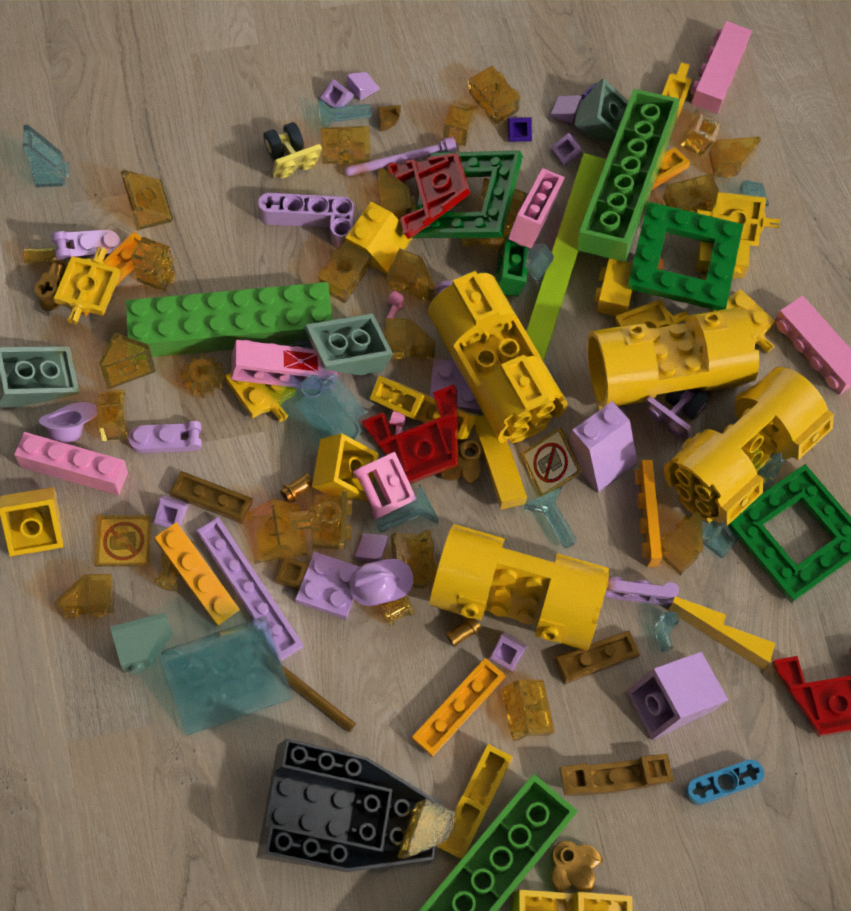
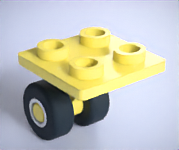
[263,122,322,179]

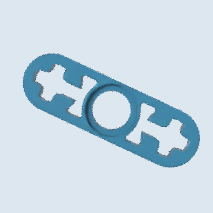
[686,760,764,805]

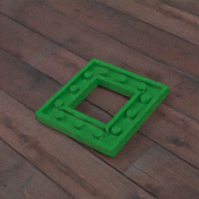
[412,150,523,238]
[627,201,744,311]
[727,464,851,604]

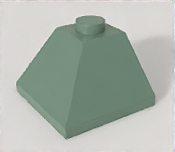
[575,78,629,142]
[110,612,172,674]

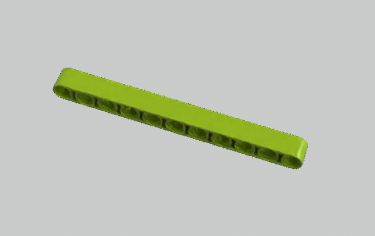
[526,153,607,362]

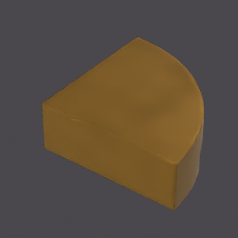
[377,105,401,131]

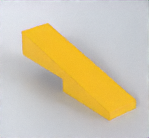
[370,375,477,440]
[474,415,527,510]
[668,596,776,670]
[438,744,513,859]
[512,890,633,911]

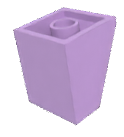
[567,401,638,493]
[626,652,728,740]

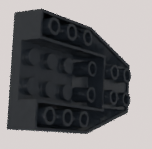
[256,739,442,872]

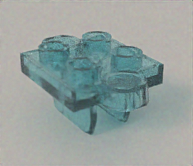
[294,372,367,440]

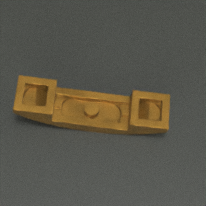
[559,753,674,796]

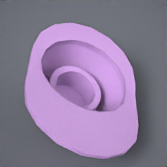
[39,402,98,444]
[349,559,413,606]

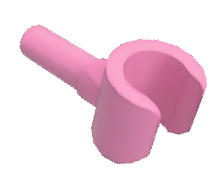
[384,291,404,327]
[389,411,406,435]

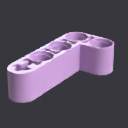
[258,193,354,249]

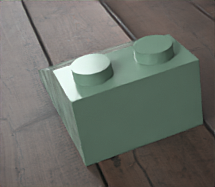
[304,313,393,376]
[0,346,79,408]

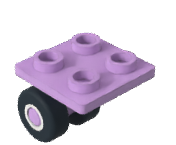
[646,389,711,439]

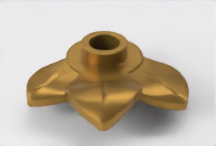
[441,440,483,484]
[551,841,603,893]

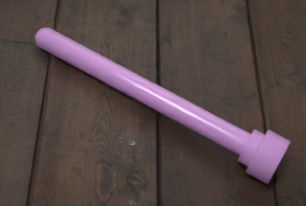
[344,136,457,176]

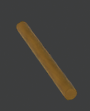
[265,656,356,732]

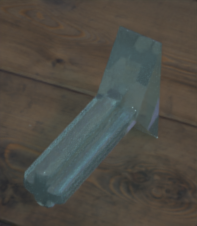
[317,97,372,136]
[759,452,785,492]
[375,483,439,533]
[524,486,577,548]

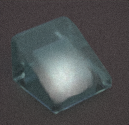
[739,180,769,206]
[525,244,554,281]
[697,520,738,558]

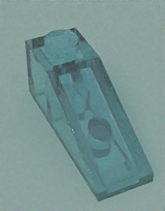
[23,125,70,187]

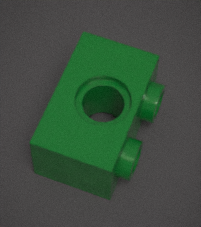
[496,235,529,297]

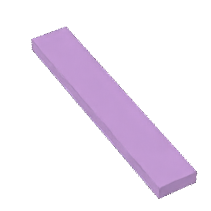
[196,517,304,662]

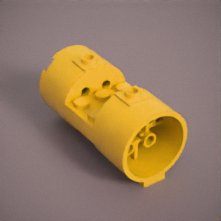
[427,271,568,443]
[587,307,759,410]
[664,367,834,526]
[429,524,609,651]

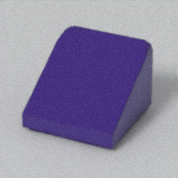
[506,117,532,142]

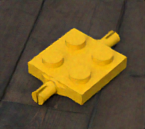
[696,192,780,246]
[54,246,121,325]
[713,289,776,354]
[615,299,689,329]
[225,372,296,422]

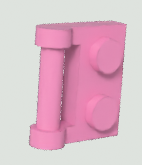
[352,452,416,519]

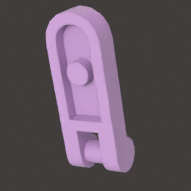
[51,230,121,260]
[128,421,202,453]
[604,577,679,606]

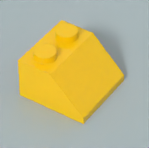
[345,202,412,275]
[312,433,378,501]
[0,487,64,557]

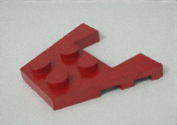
[387,153,471,239]
[362,384,458,484]
[772,648,851,737]

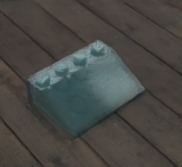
[160,615,293,735]

